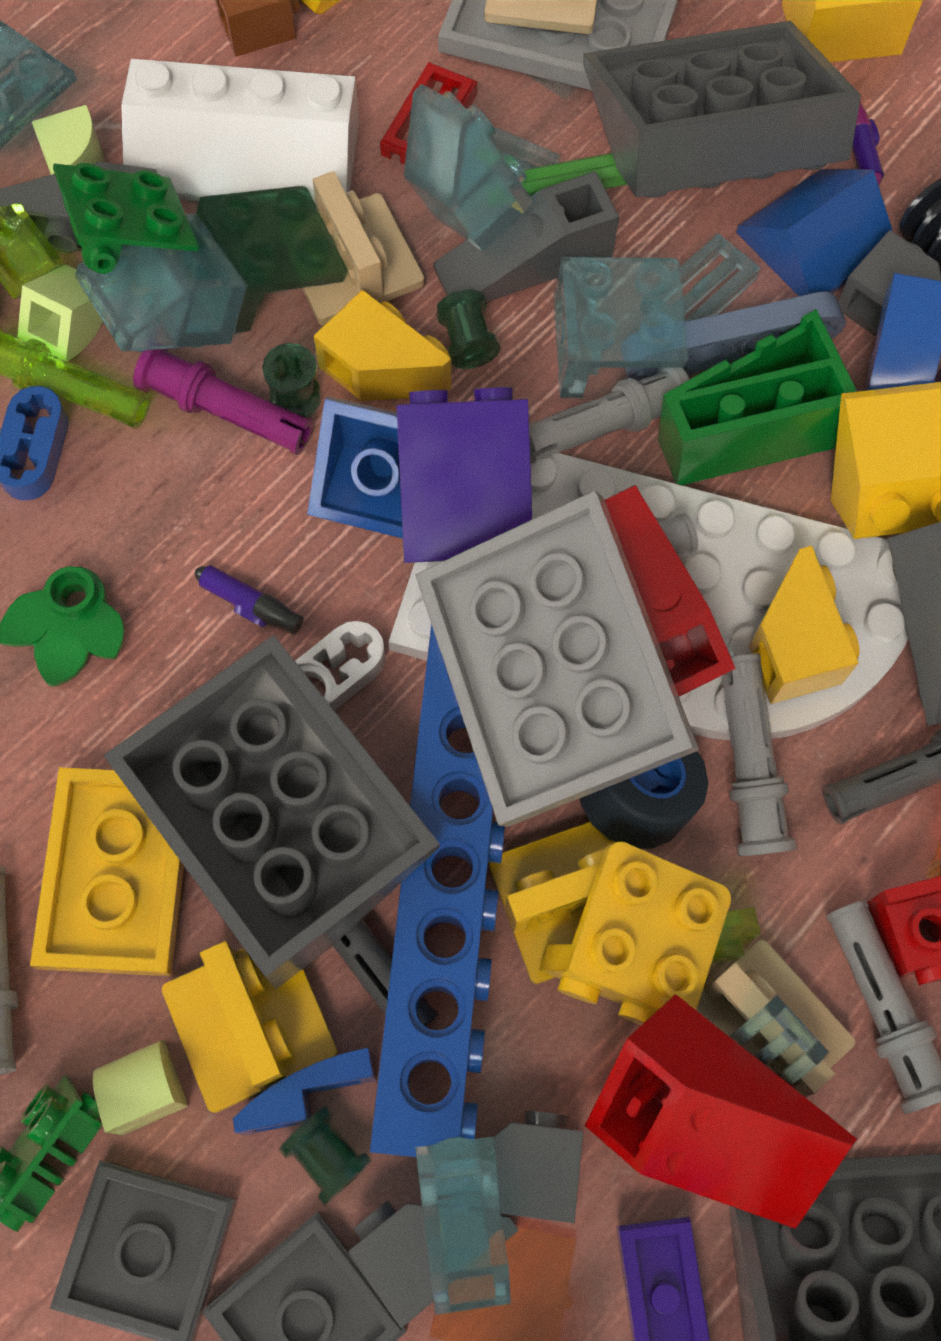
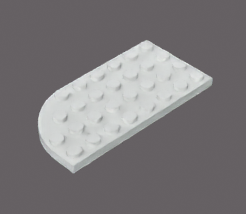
[389,453,908,740]

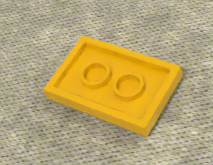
[30,767,184,976]

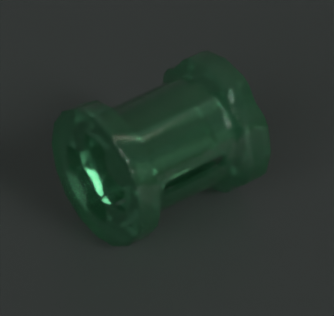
[436,289,501,369]
[262,343,321,417]
[278,1106,372,1206]

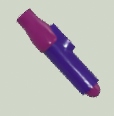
[852,102,884,185]

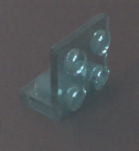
[554,257,688,398]

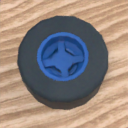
[580,751,709,849]

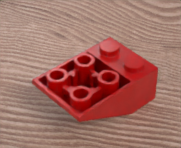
[604,485,736,697]
[584,994,857,1229]

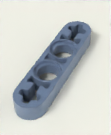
[619,292,846,381]

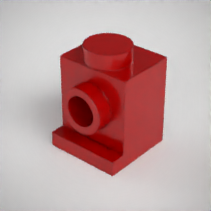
[867,876,941,986]

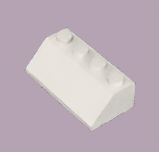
[121,59,359,211]

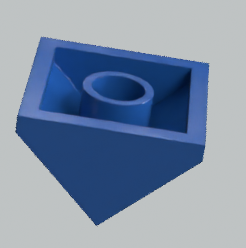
[736,169,893,296]
[307,396,403,538]

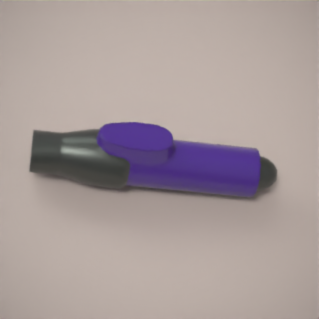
[194,565,304,635]

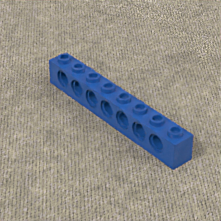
[370,624,505,1162]

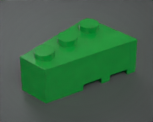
[658,309,857,485]

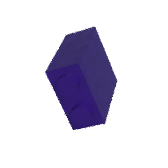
[396,387,532,563]

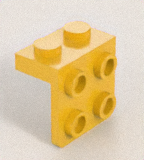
[539,842,731,1025]

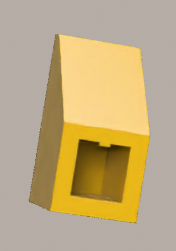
[314,290,451,401]
[748,545,860,705]

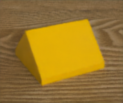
[782,0,923,62]

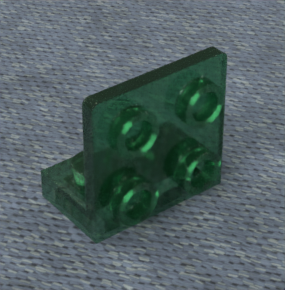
[192,186,348,334]

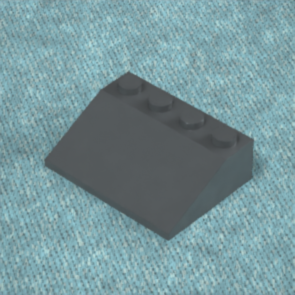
[583,21,861,198]
[103,635,440,989]
[729,1153,941,1341]

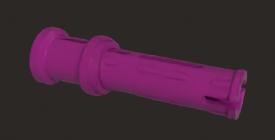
[133,340,313,455]

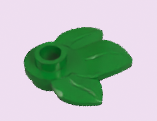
[0,566,125,687]

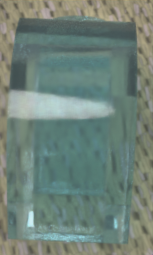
[415,1137,511,1315]

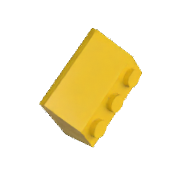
[831,382,941,539]

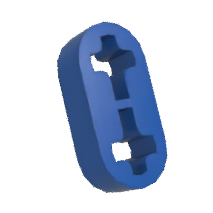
[0,386,68,500]

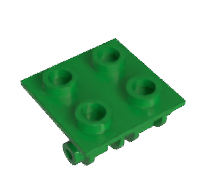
[53,163,199,274]
[0,1075,103,1232]

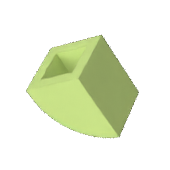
[31,105,105,175]
[17,264,114,362]
[93,1040,189,1135]

